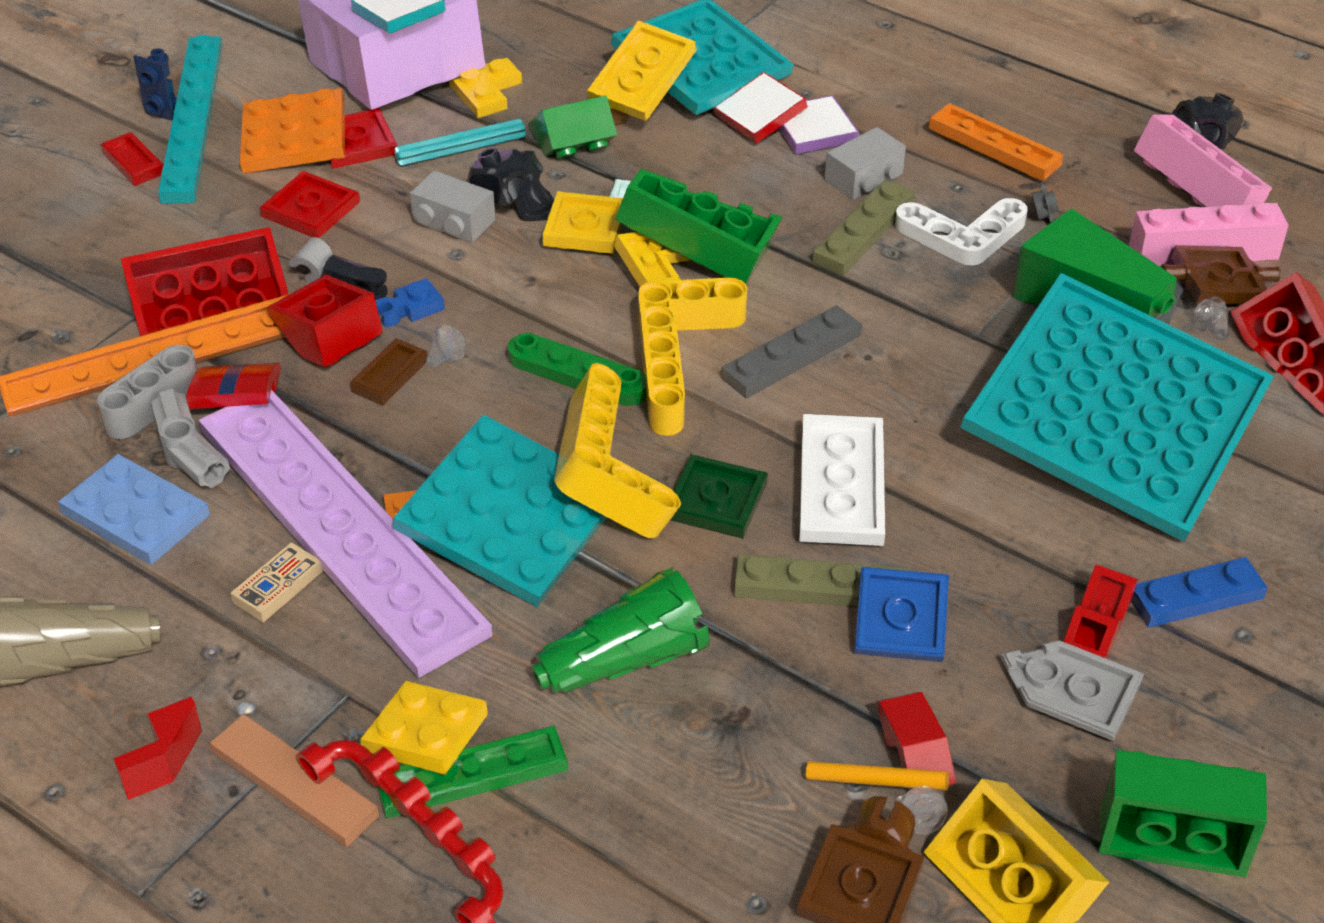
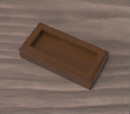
[350,338,428,406]

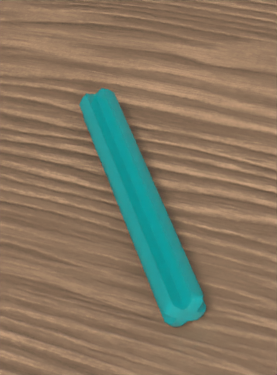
[394,119,526,166]

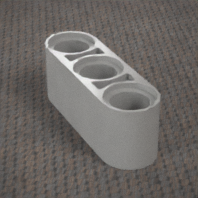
[97,345,197,439]

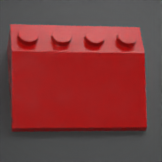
[120,227,289,336]

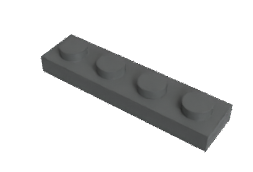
[721,305,862,399]

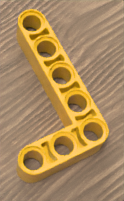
[638,278,747,436]
[554,363,681,538]

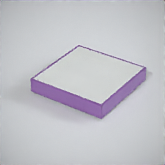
[778,95,859,155]

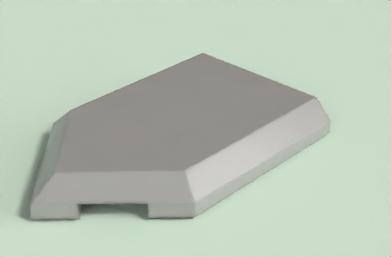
[1001,640,1144,741]

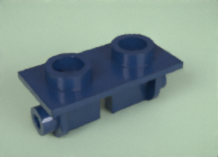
[133,48,177,121]

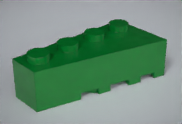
[615,169,783,284]

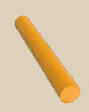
[806,761,949,791]

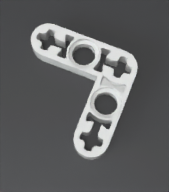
[895,198,1027,266]

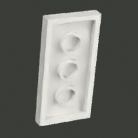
[799,414,885,546]

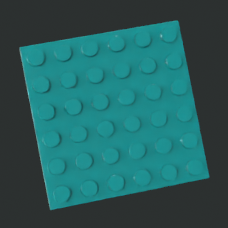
[960,273,1274,542]

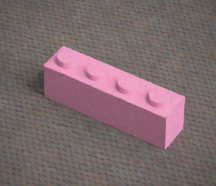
[1134,115,1272,207]
[1129,203,1289,266]

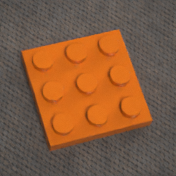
[239,88,345,174]

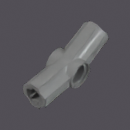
[151,389,230,488]

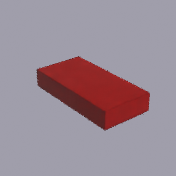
[101,132,164,187]

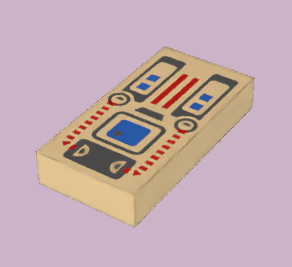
[230,542,323,623]

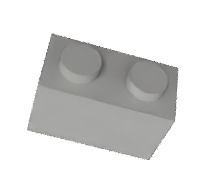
[825,127,906,200]
[410,171,495,243]

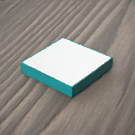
[351,0,446,34]

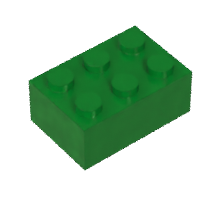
[1099,750,1267,878]

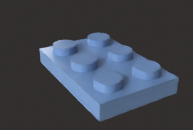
[58,454,210,565]

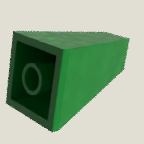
[1013,208,1178,318]

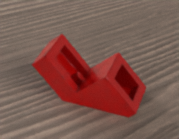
[1063,564,1139,658]
[876,692,957,794]
[113,696,202,800]

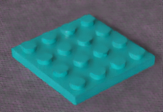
[610,0,794,115]
[392,414,606,607]

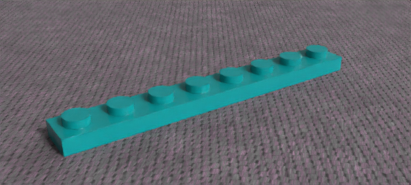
[158,35,223,204]

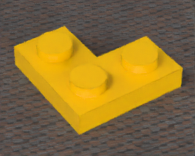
[449,58,522,118]
[614,232,691,287]

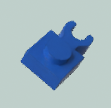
[376,278,445,327]

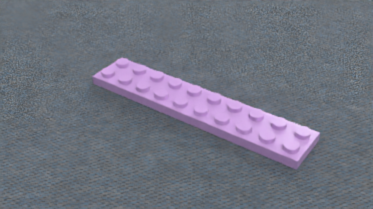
[199,390,493,678]

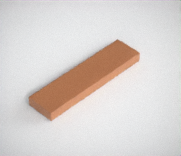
[210,714,379,848]

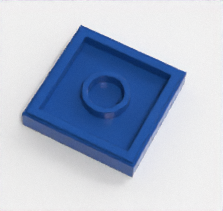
[854,567,949,662]

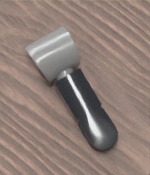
[288,237,388,300]

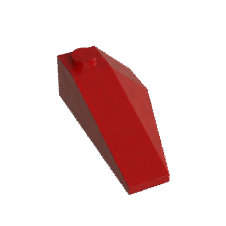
[1231,272,1324,415]

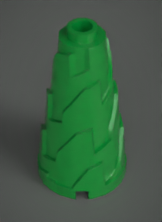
[531,567,710,694]

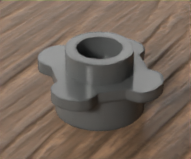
[1031,182,1059,223]

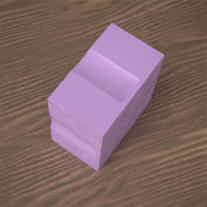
[298,0,485,110]

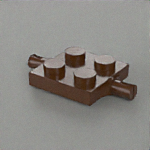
[1160,245,1281,305]

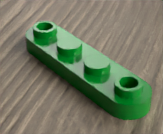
[508,333,646,406]

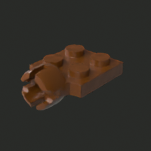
[797,796,924,923]

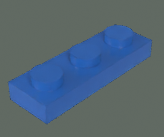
[1131,557,1268,628]

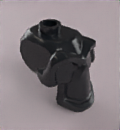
[1171,93,1243,149]
[468,147,554,221]

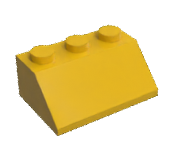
[924,779,1109,923]

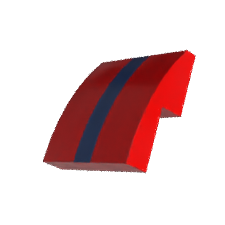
[186,362,281,409]

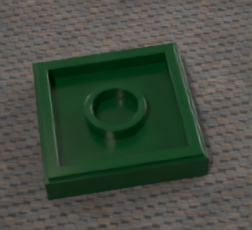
[670,454,768,539]

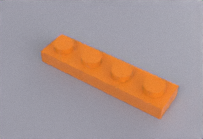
[929,103,1064,181]

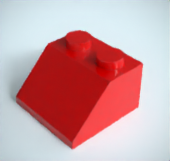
[267,274,383,367]

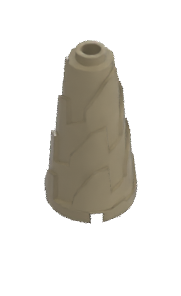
[0,596,161,686]

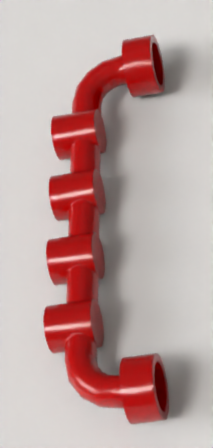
[296,740,504,923]

